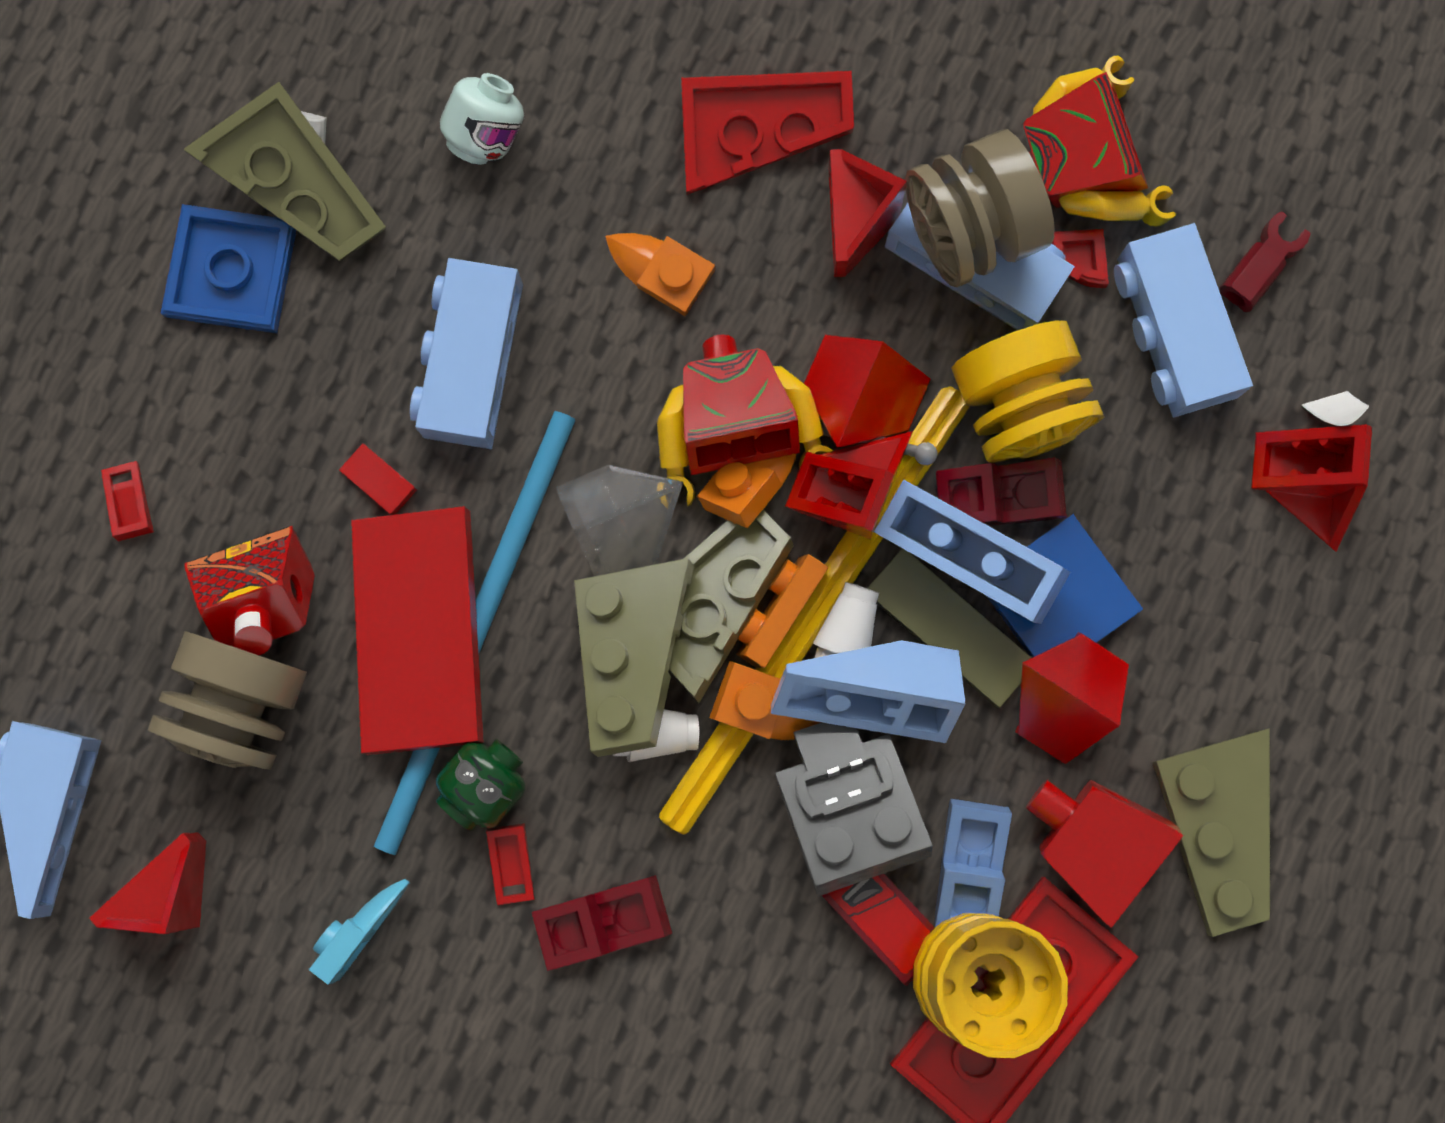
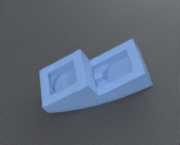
[934,799,1012,928]

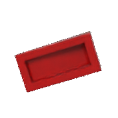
[339,443,417,515]
[101,461,154,541]
[486,823,535,905]

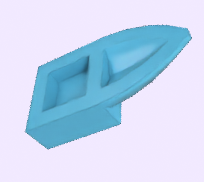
[309,879,410,985]

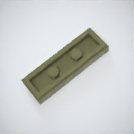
[868,548,1031,709]

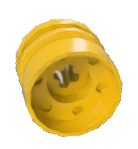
[951,320,1104,463]
[913,913,1068,1058]

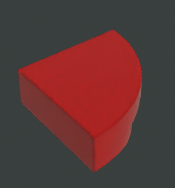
[1052,229,1109,288]

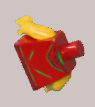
[1023,56,1176,226]
[657,334,833,508]

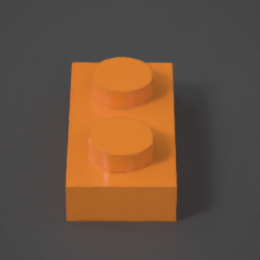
[737,554,829,668]

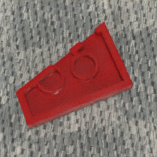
[681,71,854,195]

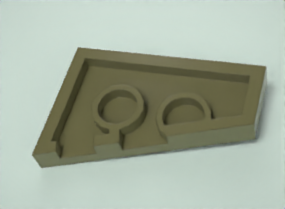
[183,82,386,262]
[669,510,794,703]
[574,558,694,757]
[1152,728,1270,937]

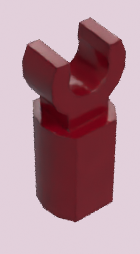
[1219,211,1311,312]

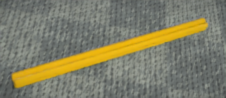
[659,386,970,835]

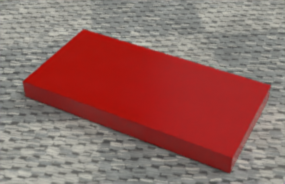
[351,506,484,755]
[890,877,1139,1123]

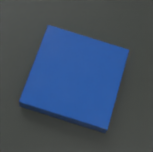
[161,204,296,333]
[986,514,1143,658]

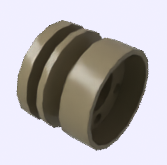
[905,129,1054,287]
[148,631,307,770]

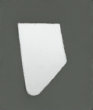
[1302,391,1369,426]

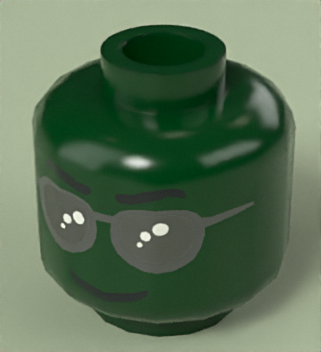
[436,739,525,831]

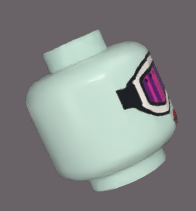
[440,73,524,165]

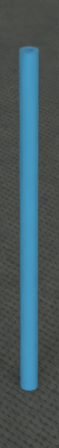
[373,411,576,855]

